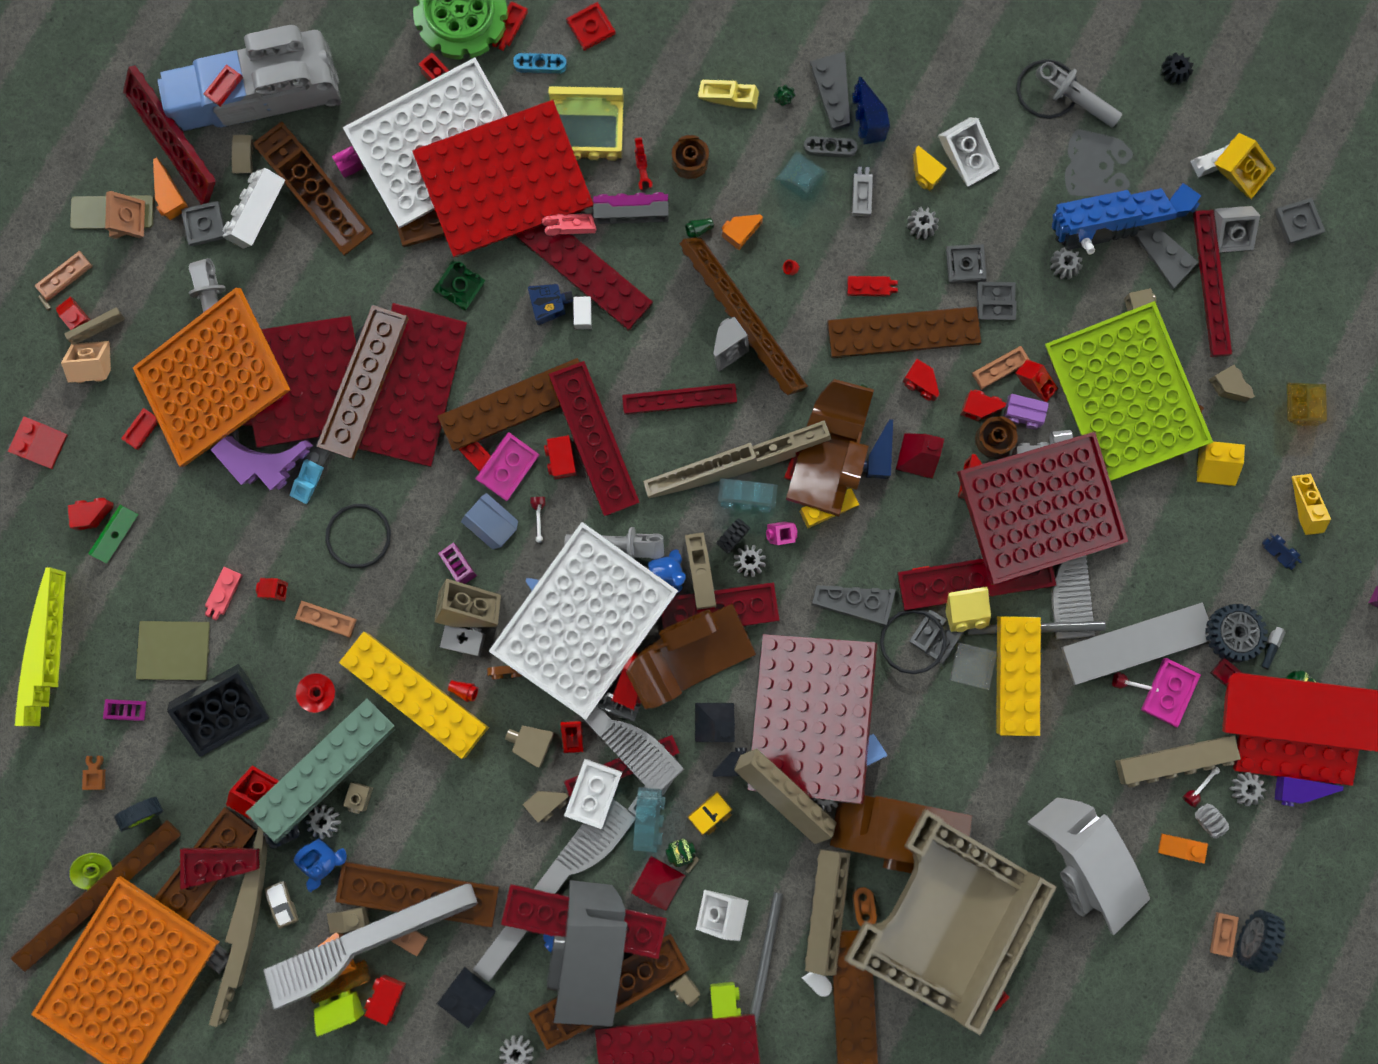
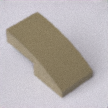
[232,135,254,173]

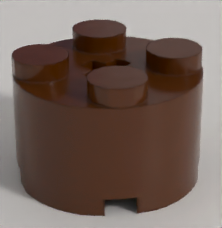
[672,135,709,179]
[975,416,1018,458]

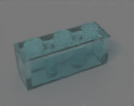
[718,478,778,513]
[633,787,665,853]

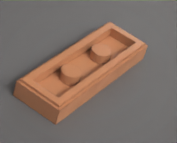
[34,251,93,301]
[972,346,1030,390]
[295,601,357,638]

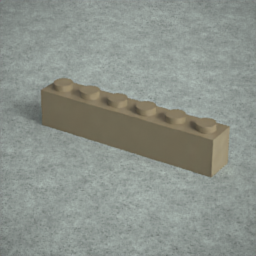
[1115,736,1241,787]
[734,748,837,844]
[805,849,851,976]

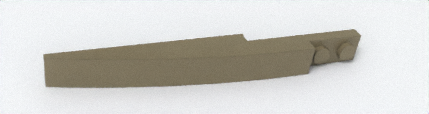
[643,420,831,498]
[209,827,268,1027]

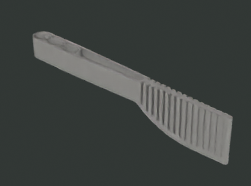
[1050,430,1095,640]
[582,704,684,797]
[473,799,637,982]
[263,884,478,1010]

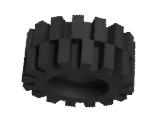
[716,518,750,554]

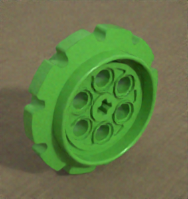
[413,0,508,59]

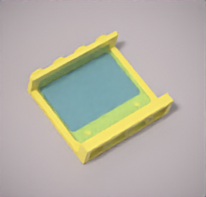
[549,87,623,160]

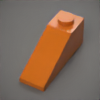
[153,157,189,220]

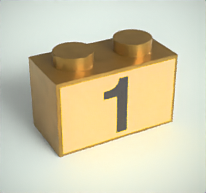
[687,791,733,836]

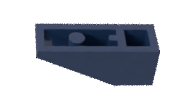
[863,419,893,479]

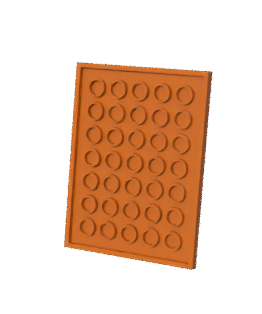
[133,288,290,467]
[31,876,219,1064]

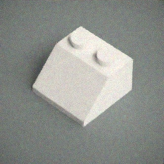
[696,890,748,941]

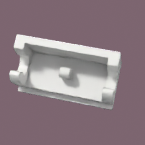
[1191,145,1229,178]

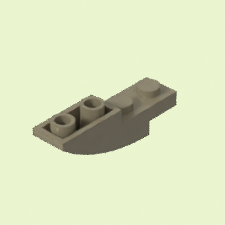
[685,532,716,610]

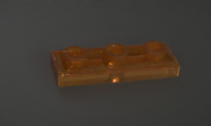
[311,960,371,1004]

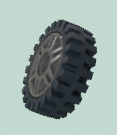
[1205,604,1268,662]
[1236,909,1285,973]

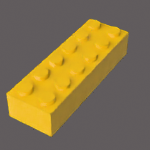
[996,616,1041,736]

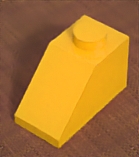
[913,146,947,191]

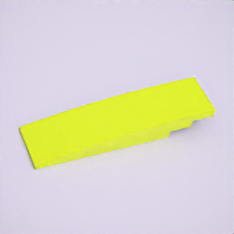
[15,567,66,726]

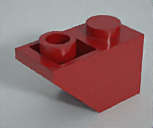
[902,359,939,401]
[1015,359,1058,402]
[960,390,1007,421]
[68,498,114,531]

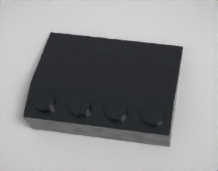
[167,664,269,757]

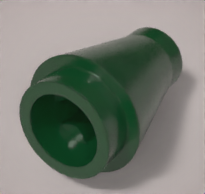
[685,218,714,238]

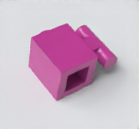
[332,146,364,178]

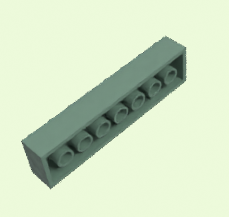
[246,699,395,844]

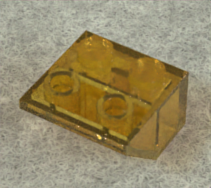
[1286,383,1327,426]

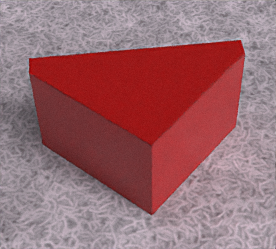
[560,721,583,753]

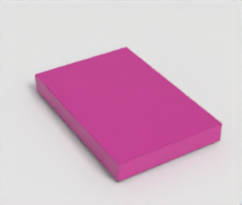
[475,432,539,501]
[1141,658,1201,728]

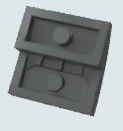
[977,282,1017,320]
[909,610,964,665]

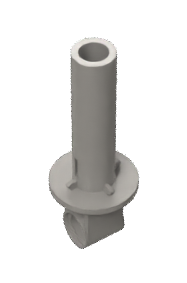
[1036,62,1122,128]
[189,258,226,313]
[564,527,664,560]

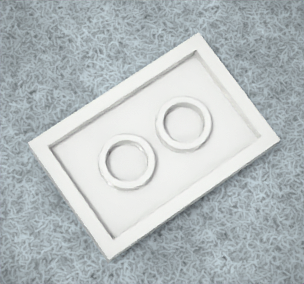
[564,759,622,829]

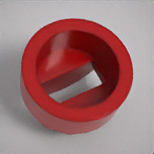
[783,259,799,275]

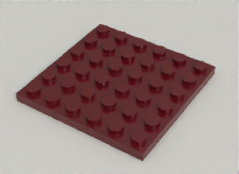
[251,316,356,448]

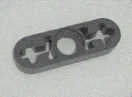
[803,136,857,158]

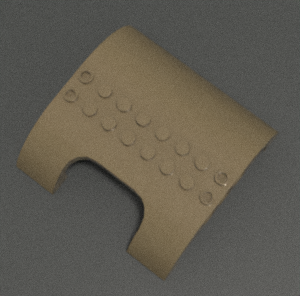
[845,809,1056,1035]

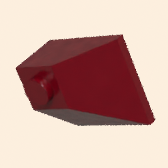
[895,433,945,479]
[631,856,685,911]

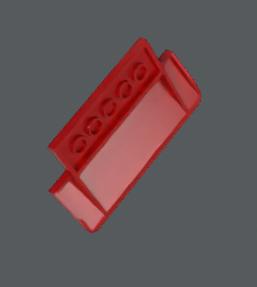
[1222,673,1378,786]

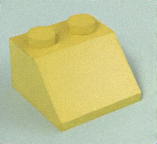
[945,587,991,632]

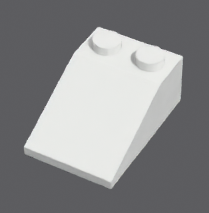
[938,118,1000,187]

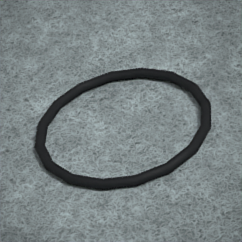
[1016,59,1078,119]
[325,504,391,568]
[880,609,947,674]

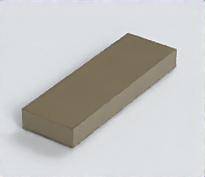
[64,307,125,345]

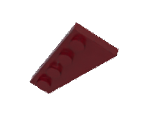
[180,848,260,889]

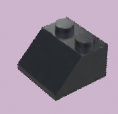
[437,967,496,1029]

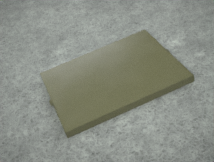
[136,621,210,680]

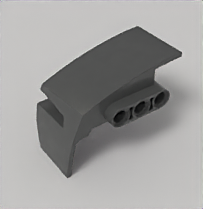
[547,880,627,1026]

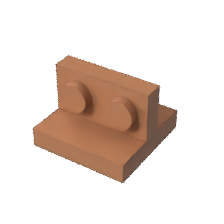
[105,191,145,239]

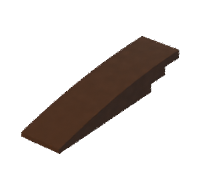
[252,122,374,256]
[528,933,690,1050]

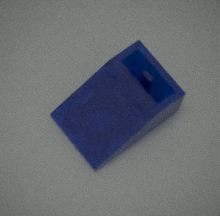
[852,77,890,144]

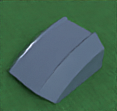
[461,493,518,549]

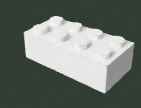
[222,168,285,248]

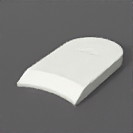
[801,972,832,997]

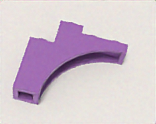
[211,436,313,490]

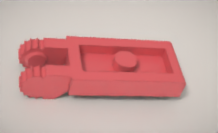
[542,214,596,236]

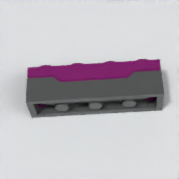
[593,192,669,224]

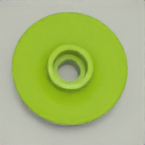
[69,853,112,890]

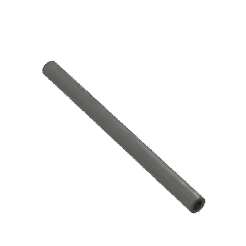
[967,621,1106,635]
[749,892,783,1027]

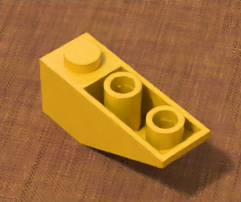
[1292,474,1331,535]

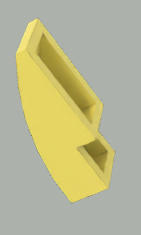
[698,80,759,109]

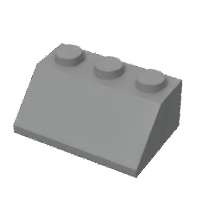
[713,317,749,372]

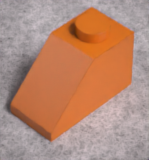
[722,214,763,250]
[1158,833,1208,864]

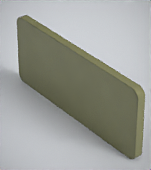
[70,195,154,229]

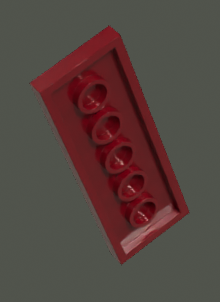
[661,582,780,629]

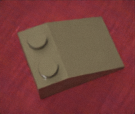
[434,579,501,627]

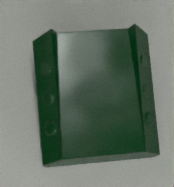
[433,260,486,311]

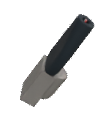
[1261,627,1286,669]

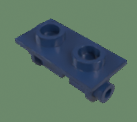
[1262,533,1302,570]

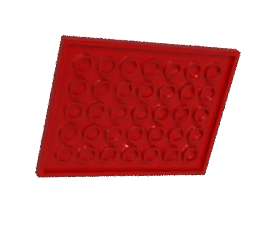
[412,100,593,258]

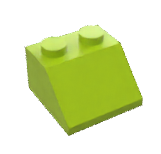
[314,990,364,1037]

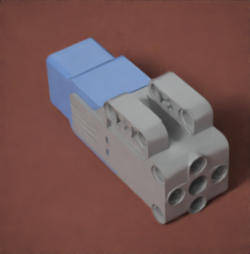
[158,25,341,131]

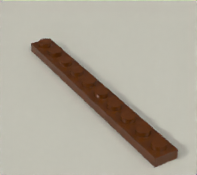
[10,820,181,972]

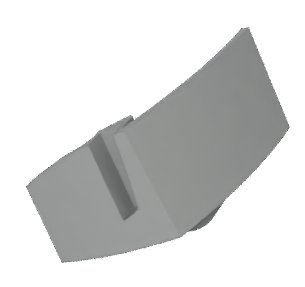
[1027,798,1150,935]

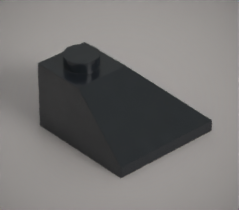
[695,703,735,742]
[712,747,749,777]

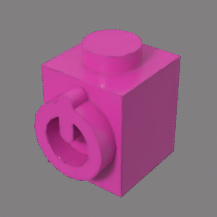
[766,521,797,545]

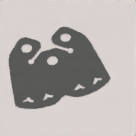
[1065,129,1133,197]

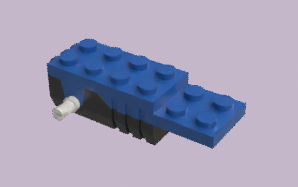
[1052,188,1177,255]

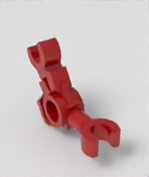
[634,137,652,190]

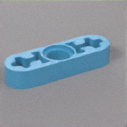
[513,53,567,74]

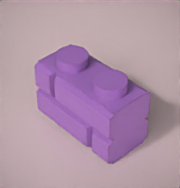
[1003,394,1048,429]

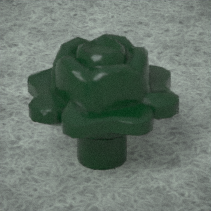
[773,85,795,106]

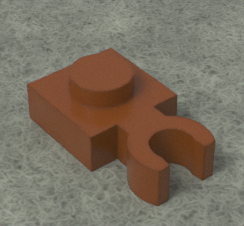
[82,756,106,790]

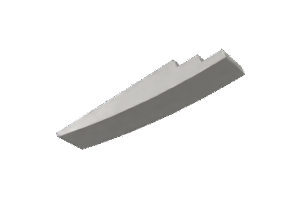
[1061,602,1210,685]

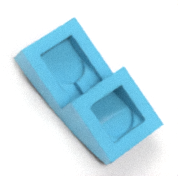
[289,459,324,504]

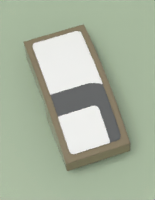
[265,881,299,929]

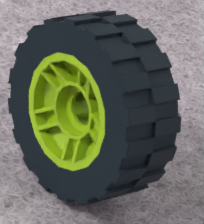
[114,797,163,832]

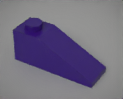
[1275,776,1344,807]

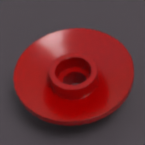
[296,673,335,713]

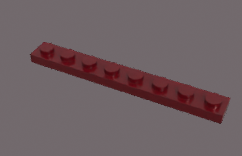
[1193,210,1232,357]

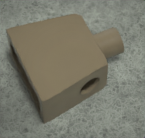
[505,726,555,768]

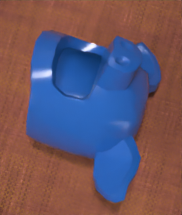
[648,549,686,593]
[294,838,347,893]

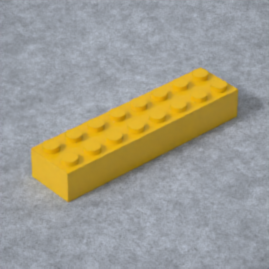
[339,632,489,759]

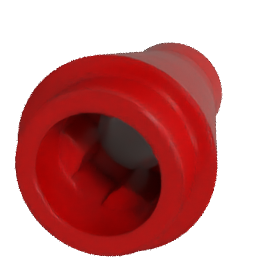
[448,680,479,702]

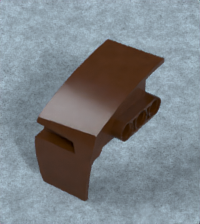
[786,379,874,517]
[626,603,756,709]
[830,795,972,873]

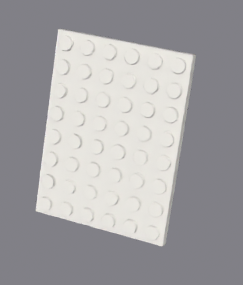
[343,58,508,228]
[489,522,678,719]

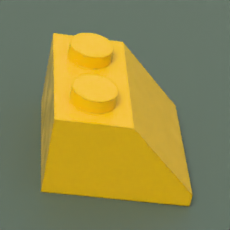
[1197,441,1245,486]

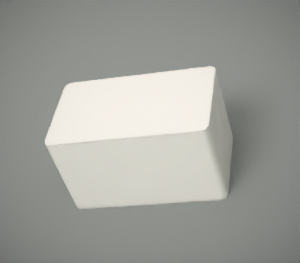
[574,297,592,329]

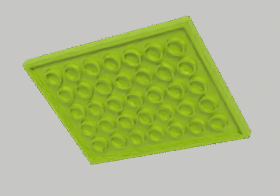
[1045,301,1213,481]

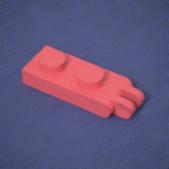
[205,567,243,620]

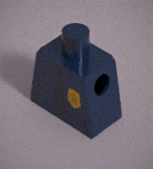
[528,284,574,325]

